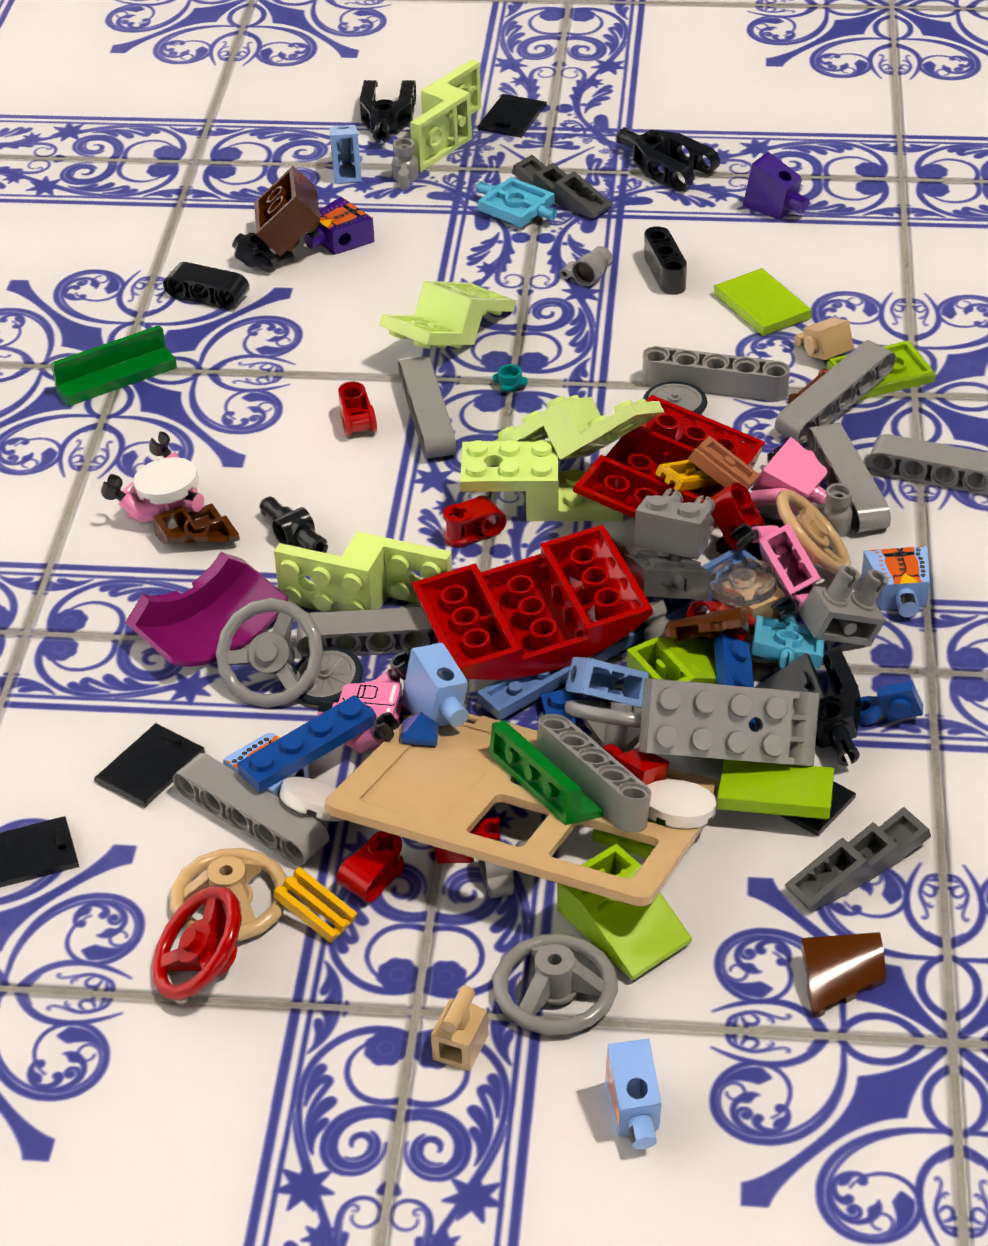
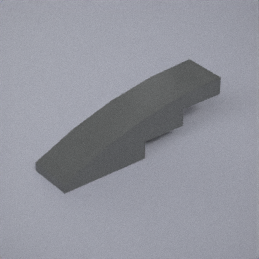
[512,155,613,219]
[785,807,931,912]

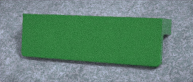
[51,325,177,407]
[489,720,603,825]

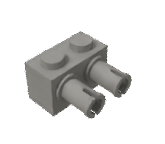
[634,489,715,560]
[799,565,889,646]

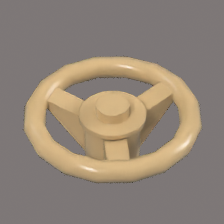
[775,490,851,575]
[170,848,290,942]

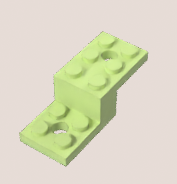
[410,59,481,172]
[379,281,517,349]
[494,395,664,460]
[460,440,623,521]
[274,531,452,612]

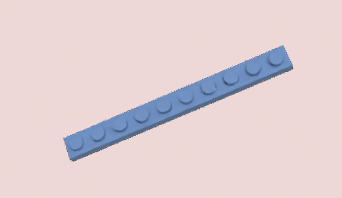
[477,549,761,720]

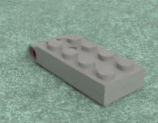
[638,678,820,766]

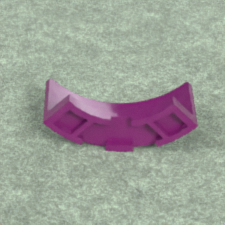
[125,552,288,667]

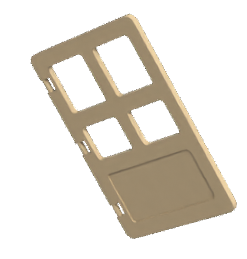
[325,714,720,906]

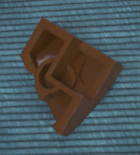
[153,503,240,544]
[664,606,750,643]
[801,932,886,1018]

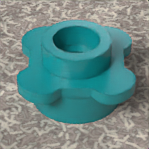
[493,364,528,392]

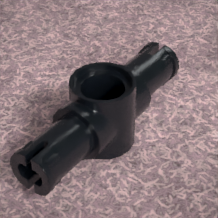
[259,496,328,553]

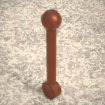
[788,368,829,404]

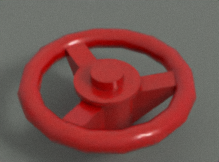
[151,886,242,1001]

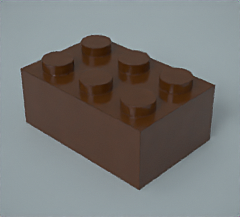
[254,166,320,257]

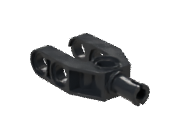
[360,80,416,143]
[616,127,720,192]
[771,646,862,766]

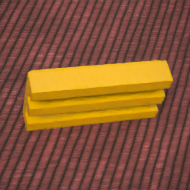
[655,460,718,492]
[273,867,357,944]

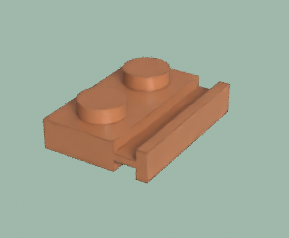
[688,436,760,490]

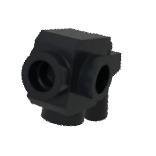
[232,233,294,273]

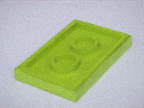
[714,268,812,336]
[826,341,936,400]
[717,759,834,819]

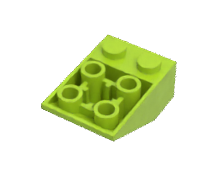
[627,637,717,684]
[557,843,692,981]

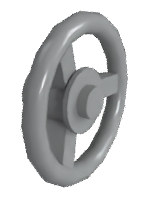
[216,598,324,708]
[564,700,642,751]
[493,933,618,1036]

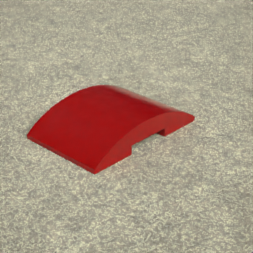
[573,394,765,534]
[412,524,653,680]

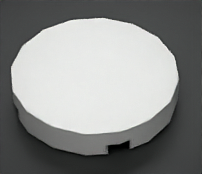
[133,457,199,504]
[279,776,343,822]
[646,779,717,829]

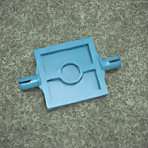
[476,177,557,227]
[751,614,824,669]

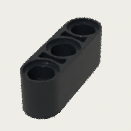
[644,226,687,295]
[163,262,250,310]

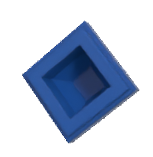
[401,712,439,746]

